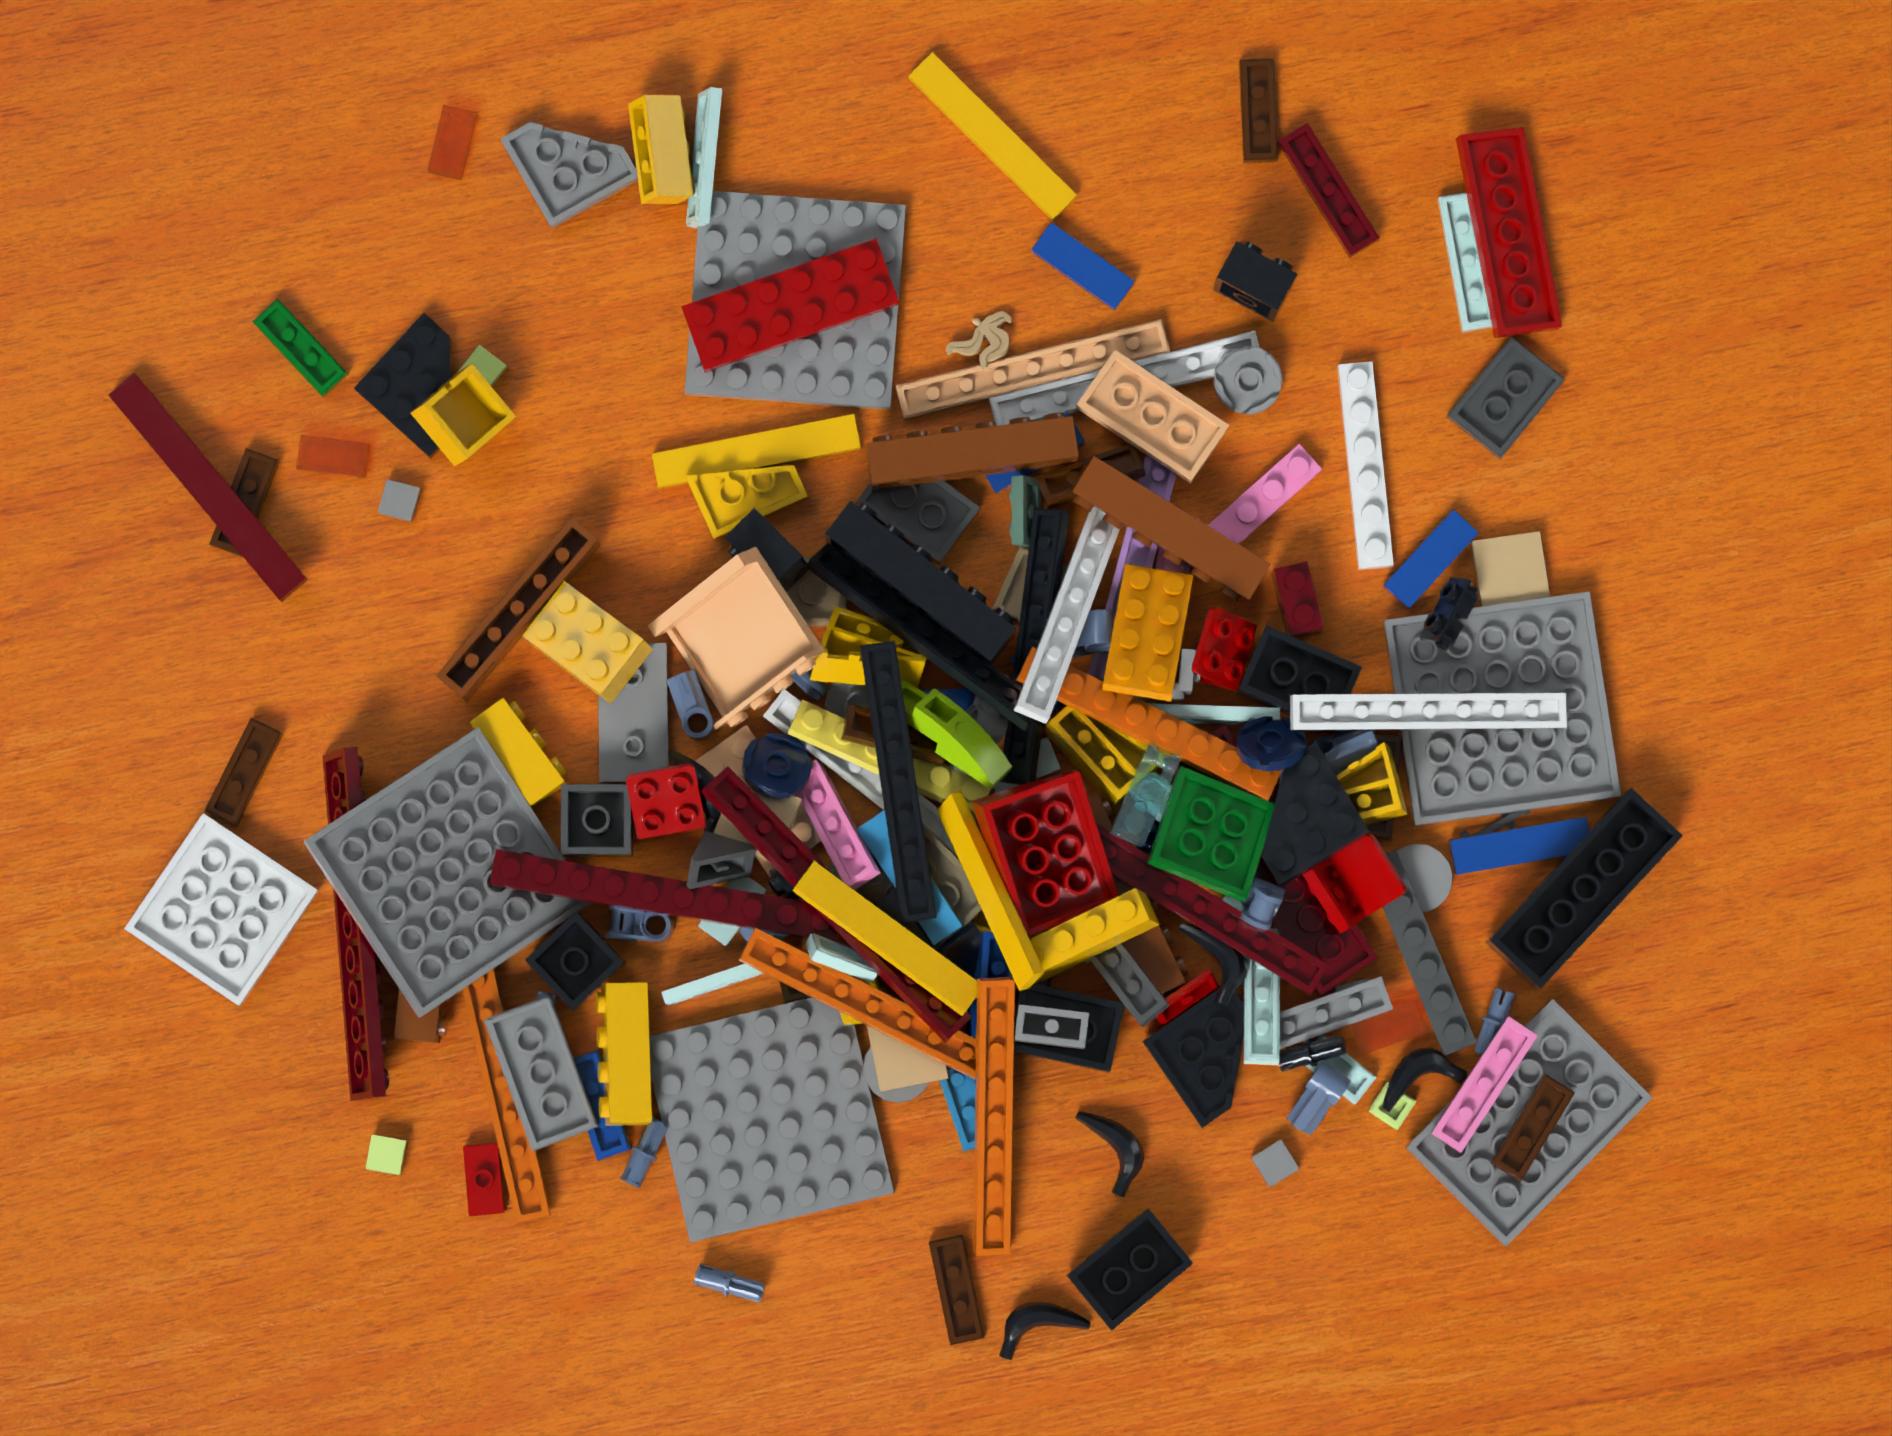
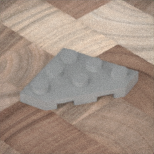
[500,122,638,229]

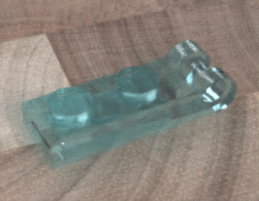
[1110,744,1181,847]

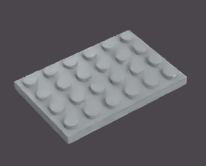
[1405,999,1653,1247]

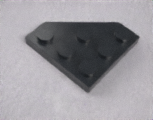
[354,313,452,459]
[1262,742,1371,887]
[1142,988,1244,1128]

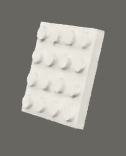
[124,813,319,1006]

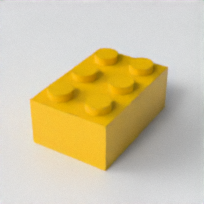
[522,581,653,704]

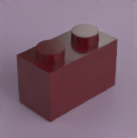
[1271,561,1324,638]

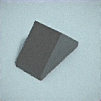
[686,831,756,889]

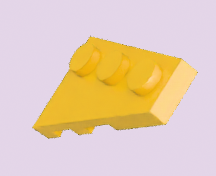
[685,465,808,539]

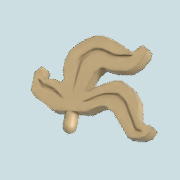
[946,311,1012,370]

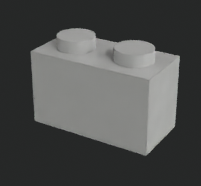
[1014,1004,1089,1049]

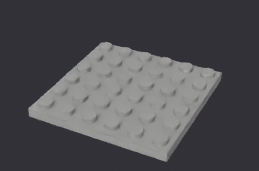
[685,191,906,410]
[1383,591,1621,826]
[303,727,592,1018]
[649,997,894,1243]

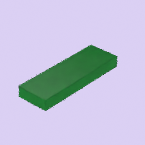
[252,299,349,398]

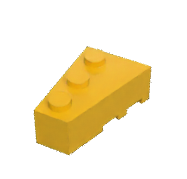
[810,606,927,688]
[1043,706,1169,807]
[1336,742,1408,825]

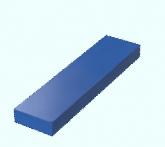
[1449,817,1589,875]

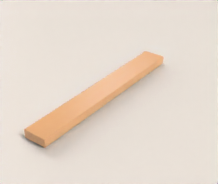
[896,319,1170,420]

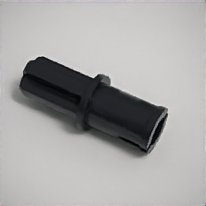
[1278,1035,1347,1072]

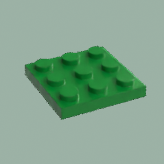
[1147,766,1275,902]

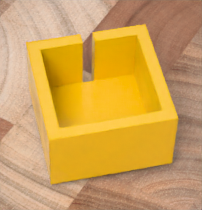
[411,363,516,466]

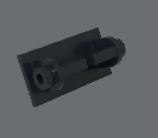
[1419,578,1479,651]

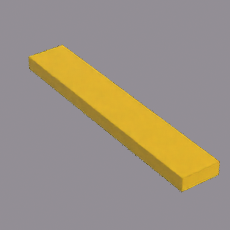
[908,52,1077,221]
[652,414,861,489]
[937,791,1044,991]
[792,861,977,1016]

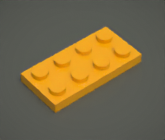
[1102,564,1193,701]

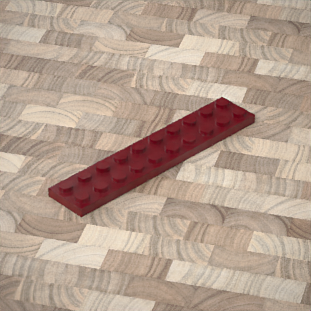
[322,747,389,1101]

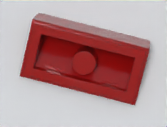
[1155,968,1220,1027]

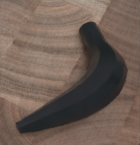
[668,750,721,833]
[1179,922,1248,1007]
[1383,1047,1467,1113]
[1075,1111,1144,1197]
[999,1302,1090,1360]

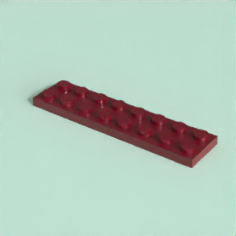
[1166,725,1379,996]

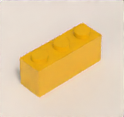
[628,95,694,204]
[470,698,567,808]

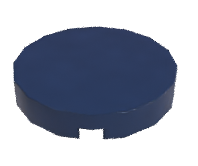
[1236,716,1306,771]
[742,732,812,799]

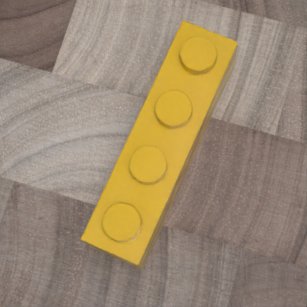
[1030,888,1160,984]
[596,982,652,1126]

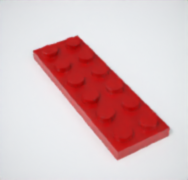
[1456,127,1562,338]
[681,238,899,373]

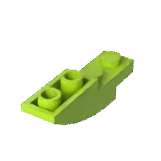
[901,679,1012,790]

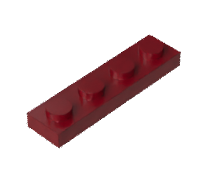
[1278,123,1380,258]

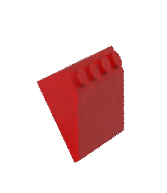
[972,770,1119,937]

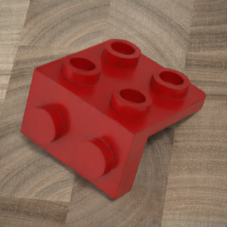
[1192,607,1257,691]
[626,763,706,839]
[1303,834,1407,934]

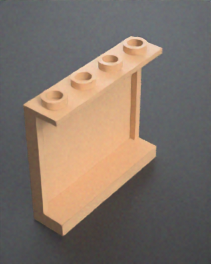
[648,547,825,729]

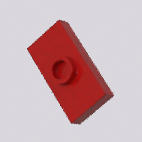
[463,1143,505,1216]

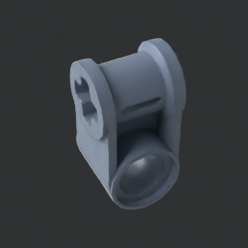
[1072,609,1114,658]
[1241,876,1285,930]
[606,905,675,942]

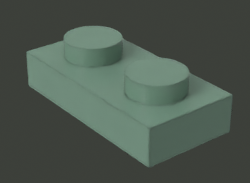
[1009,475,1041,548]

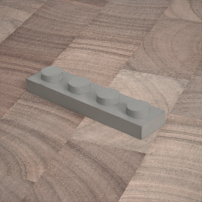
[1279,976,1394,1050]

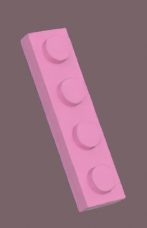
[1208,444,1322,544]
[797,759,881,890]
[1431,1016,1538,1153]

